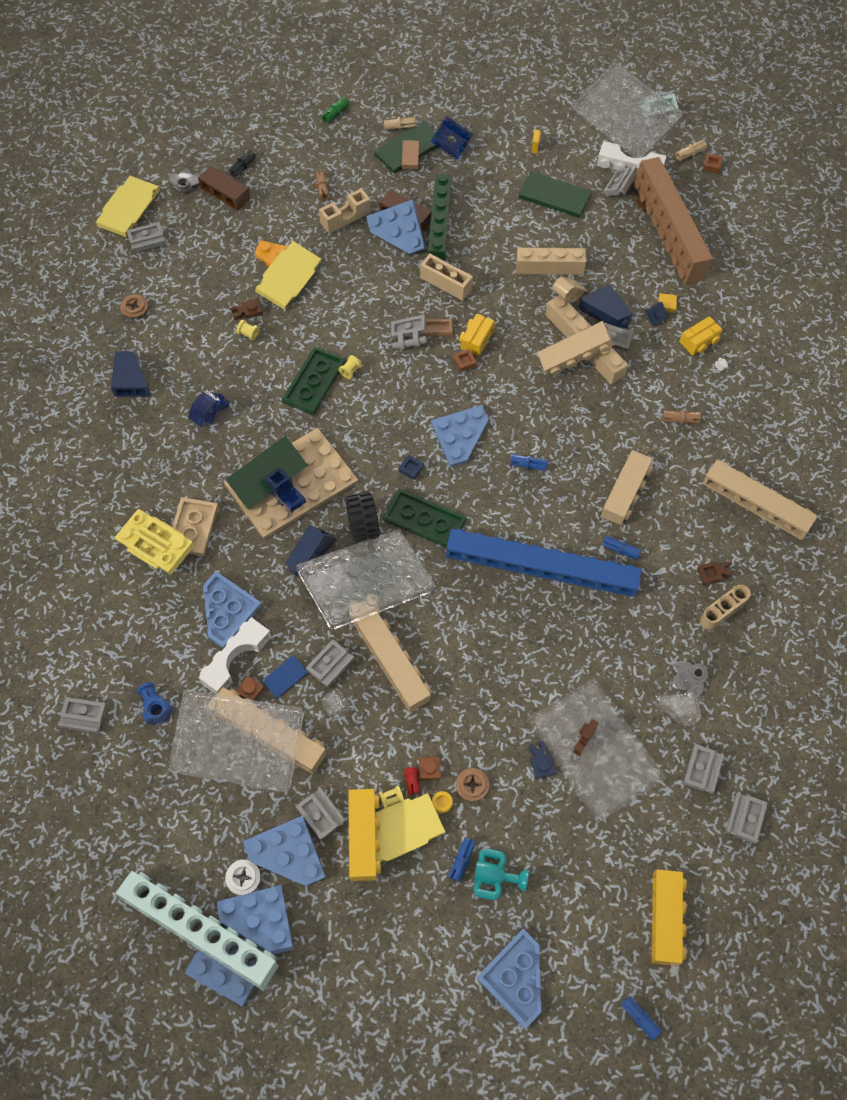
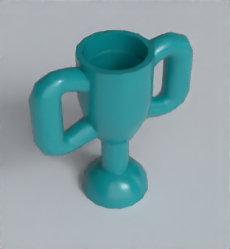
[473,848,529,900]

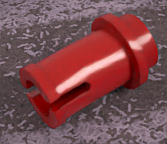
[403,767,421,795]

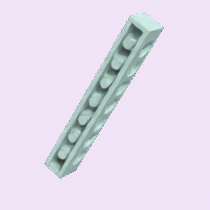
[116,871,279,990]

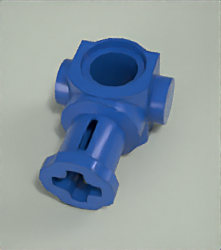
[137,682,174,725]

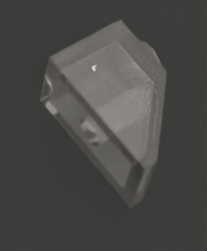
[655,693,701,726]

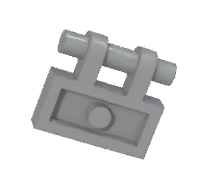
[391,315,427,350]

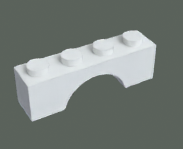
[597,141,666,170]
[198,617,272,695]

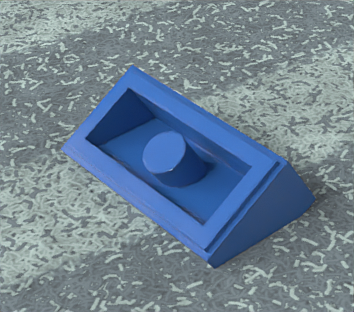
[263,655,308,699]

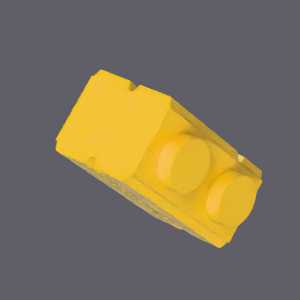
[459,314,495,356]
[679,317,722,355]

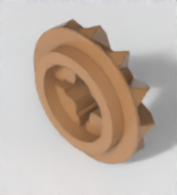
[120,295,148,319]
[456,768,489,802]

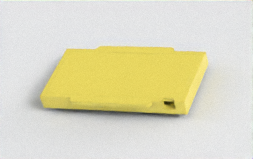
[96,176,160,237]
[255,241,321,310]
[115,509,195,575]
[375,793,445,863]

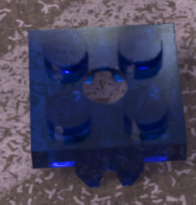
[431,117,473,160]

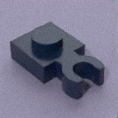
[529,741,557,780]

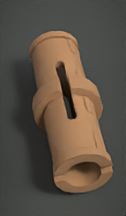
[315,170,330,201]
[662,410,701,424]

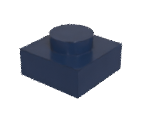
[645,302,669,326]
[398,454,424,480]

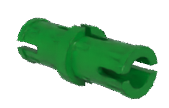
[321,97,349,124]

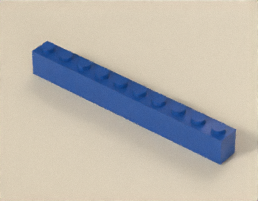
[446,529,641,597]

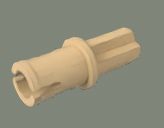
[384,117,416,131]
[675,140,707,162]

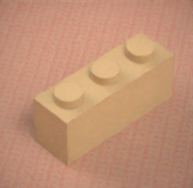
[420,254,473,301]

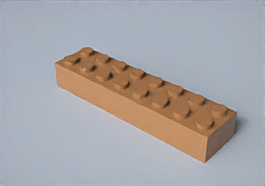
[633,157,713,285]

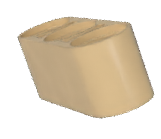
[552,277,589,303]
[700,585,751,630]

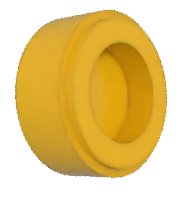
[432,791,453,814]

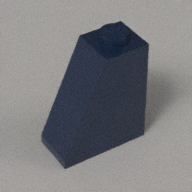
[579,284,633,328]
[111,351,151,397]
[285,525,337,576]

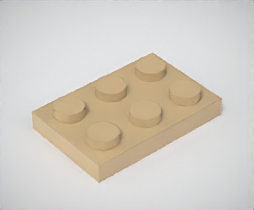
[172,497,219,556]

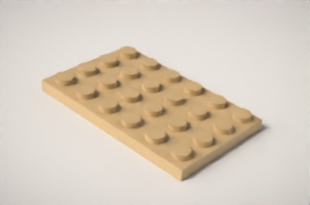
[224,428,358,540]

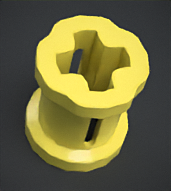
[236,320,260,341]
[339,355,362,379]
[378,785,404,809]

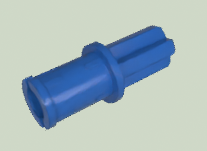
[510,454,548,471]
[602,536,641,561]
[448,838,475,882]
[621,996,662,1041]

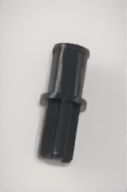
[229,150,256,176]

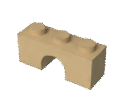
[319,188,371,234]

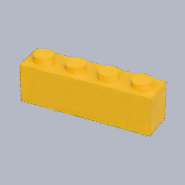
[349,789,381,881]
[652,869,686,966]

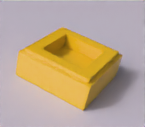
[531,130,541,153]
[658,293,677,313]

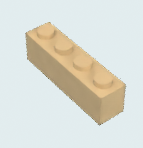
[516,248,586,275]
[537,321,614,375]
[601,450,653,526]

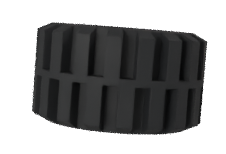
[345,491,380,542]

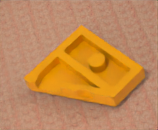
[255,240,288,267]

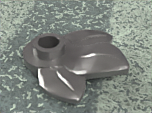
[169,167,201,193]
[671,661,708,700]

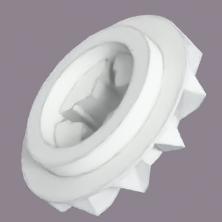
[225,860,260,895]

